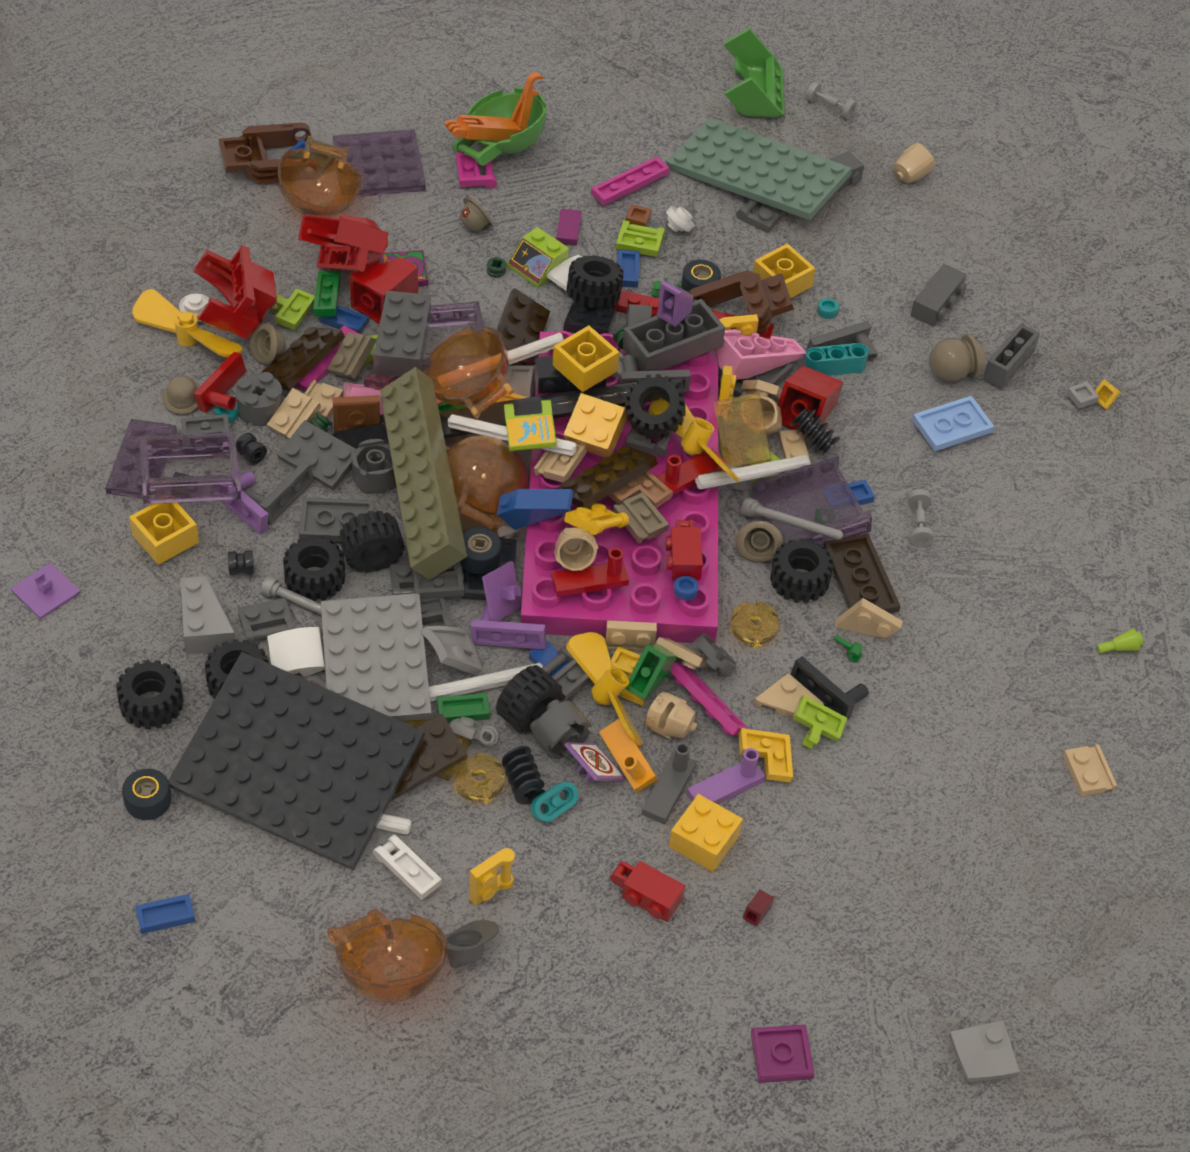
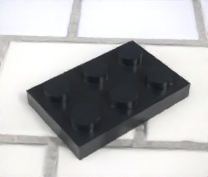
[563,301,617,335]
[463,538,517,600]

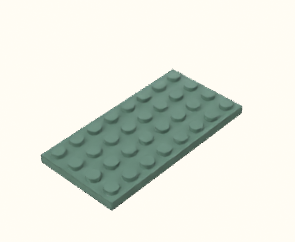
[666,118,852,220]

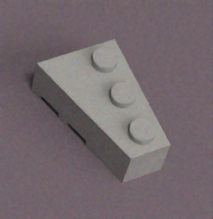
[181,576,235,655]

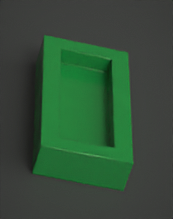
[437,693,490,723]

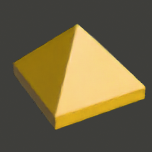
[1095,379,1121,410]

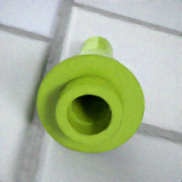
[1097,628,1143,654]

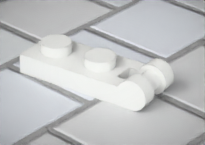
[372,835,442,900]

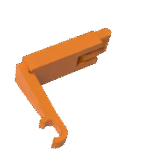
[444,72,544,141]

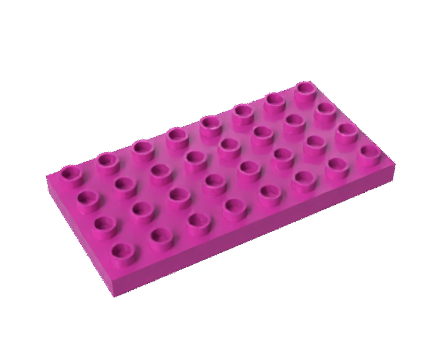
[521,331,718,644]

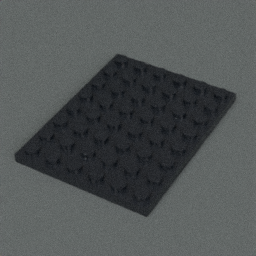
[168,652,425,871]

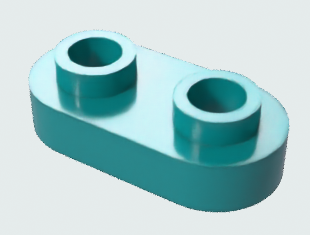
[531,782,578,822]

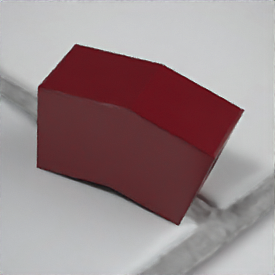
[743,889,774,926]

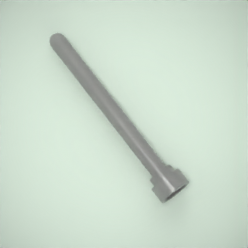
[741,498,843,540]
[261,576,322,615]

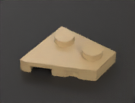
[741,380,782,401]
[835,598,903,639]
[754,673,824,717]

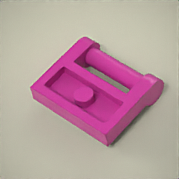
[456,151,497,189]

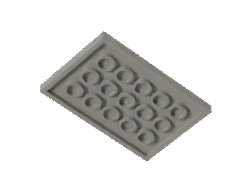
[321,593,432,721]

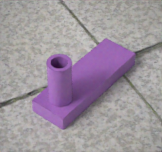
[213,471,269,534]
[471,605,547,649]
[687,748,766,804]

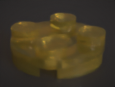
[730,601,779,648]
[453,753,505,804]

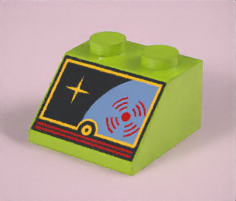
[507,227,569,288]

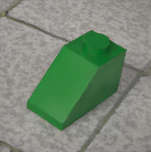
[625,643,677,700]

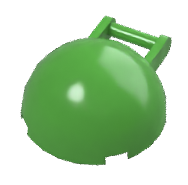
[453,87,547,166]

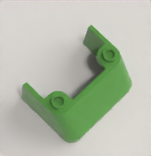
[723,28,785,118]

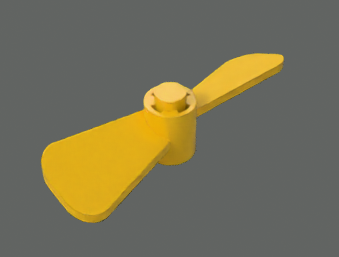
[132,289,243,357]
[648,398,740,483]
[566,632,643,747]

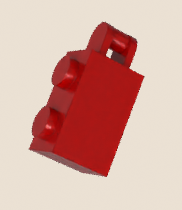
[665,520,703,581]
[610,861,686,922]

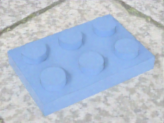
[912,396,995,452]

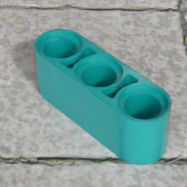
[804,343,869,376]

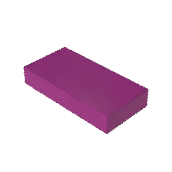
[556,209,582,245]

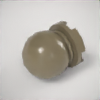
[929,333,986,382]

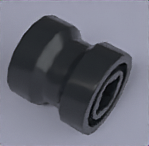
[234,433,267,465]
[228,550,254,575]

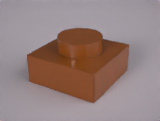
[625,204,652,226]

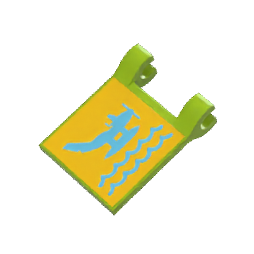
[504,400,557,451]

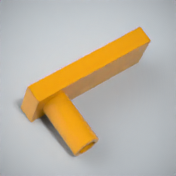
[599,718,658,793]

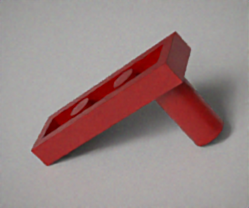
[193,352,247,413]
[656,448,727,496]
[551,548,629,597]

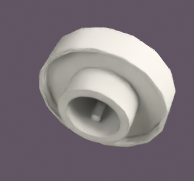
[666,206,694,232]
[179,293,209,322]

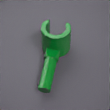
[651,281,681,298]
[834,635,862,662]

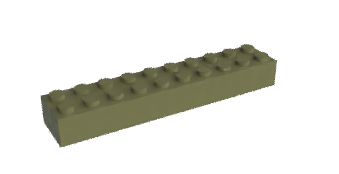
[380,367,467,580]

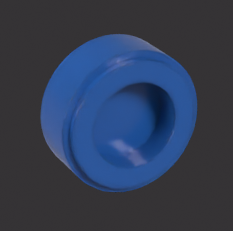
[673,576,699,601]

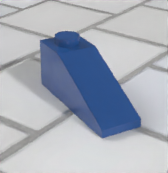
[497,489,574,530]

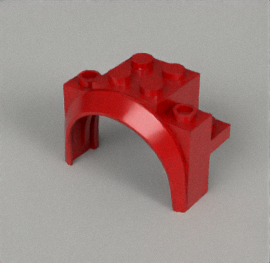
[298,214,389,274]
[194,245,277,340]

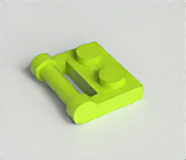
[616,220,665,257]

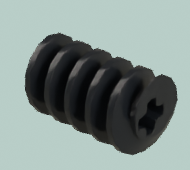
[790,406,840,455]
[501,746,545,805]

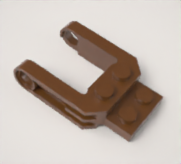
[219,123,322,184]
[688,270,794,333]

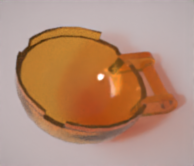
[277,135,362,217]
[423,326,514,419]
[447,435,528,533]
[327,909,447,1003]

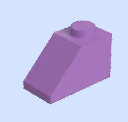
[657,281,693,327]

